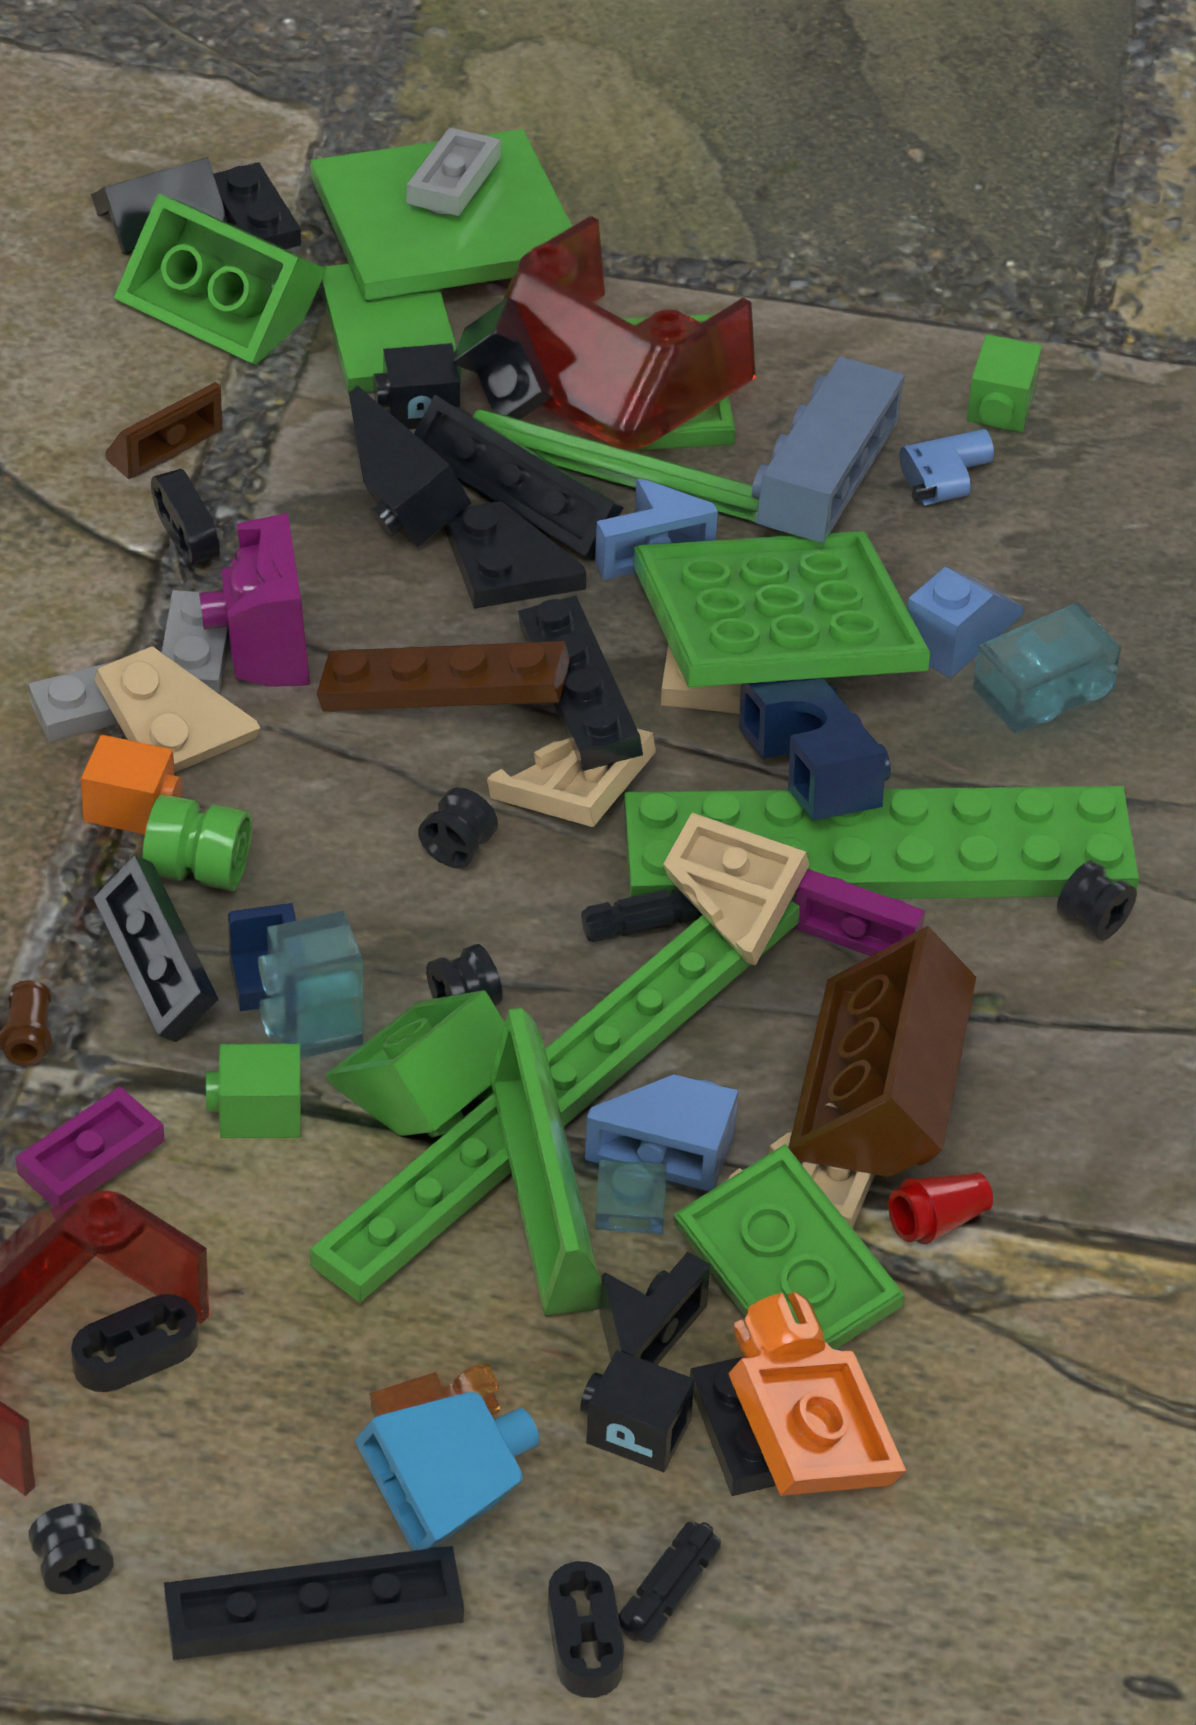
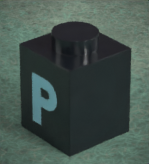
[373,343,460,429]
[580,1350,695,1473]

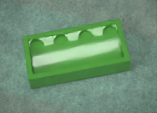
[490,1008,601,1316]

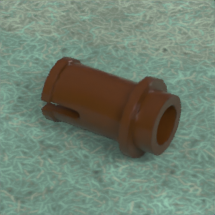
[0,980,52,1066]

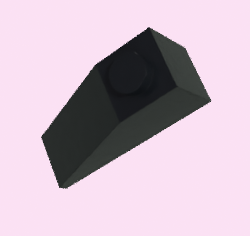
[349,386,472,547]

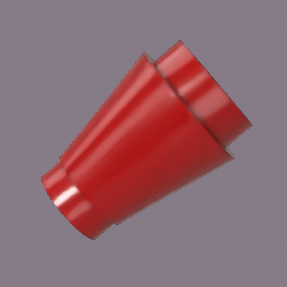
[888,1172,993,1244]

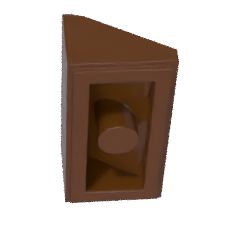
[105,382,222,479]

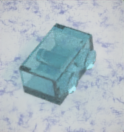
[973,602,1121,733]
[258,910,363,1059]

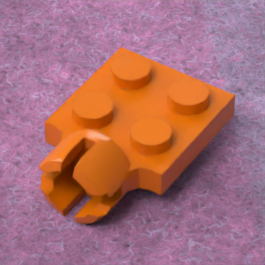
[728,1292,906,1496]

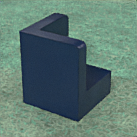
[228,903,304,1011]

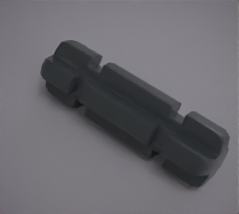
[581,887,702,942]
[618,1521,721,1643]

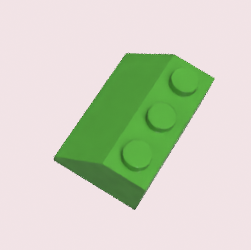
[113,193,327,365]

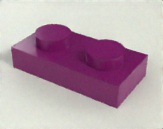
[794,869,925,956]
[16,1086,164,1213]

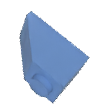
[907,567,1024,679]
[585,1074,739,1191]

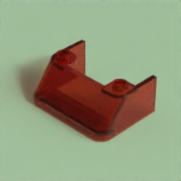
[502,216,756,449]
[0,1191,210,1496]

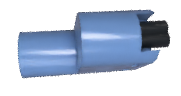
[899,429,994,506]

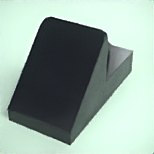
[452,298,554,419]
[600,1252,711,1365]

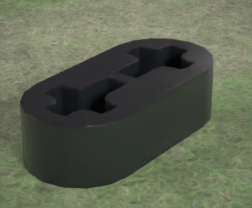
[151,469,220,566]
[71,1294,198,1392]
[547,1561,624,1698]

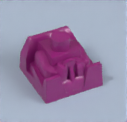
[199,513,310,687]

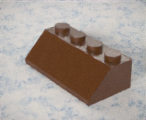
[788,926,976,1177]

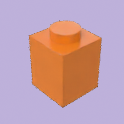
[81,734,182,835]

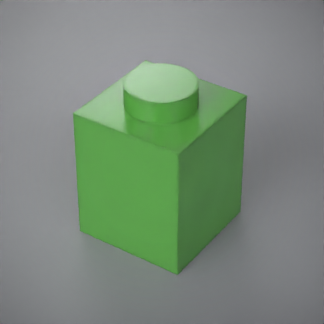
[967,334,1042,433]
[206,1044,301,1138]

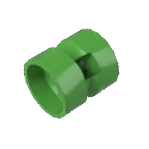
[142,794,252,891]

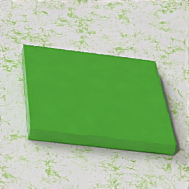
[310,129,584,300]
[633,531,930,688]

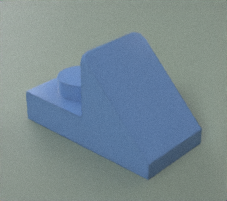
[595,479,718,580]

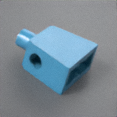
[354,1391,539,1551]

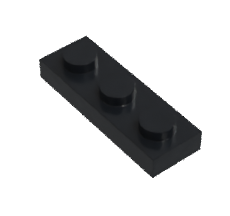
[93,855,218,1042]

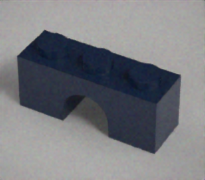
[739,678,891,820]

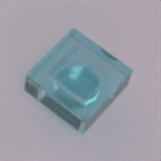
[595,1160,667,1234]

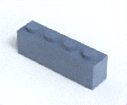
[752,356,905,543]

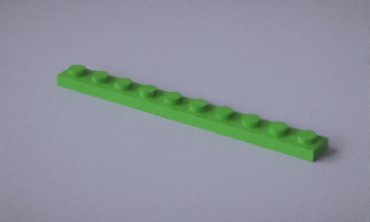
[310,901,800,1303]

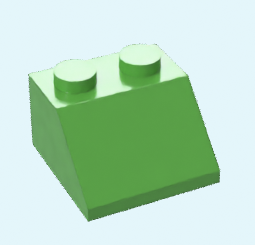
[325,990,505,1137]

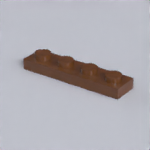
[317,641,570,711]

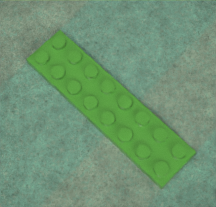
[624,786,1139,900]

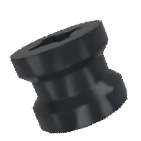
[418,787,498,868]
[1057,860,1137,941]
[426,944,503,1006]
[28,1503,114,1594]

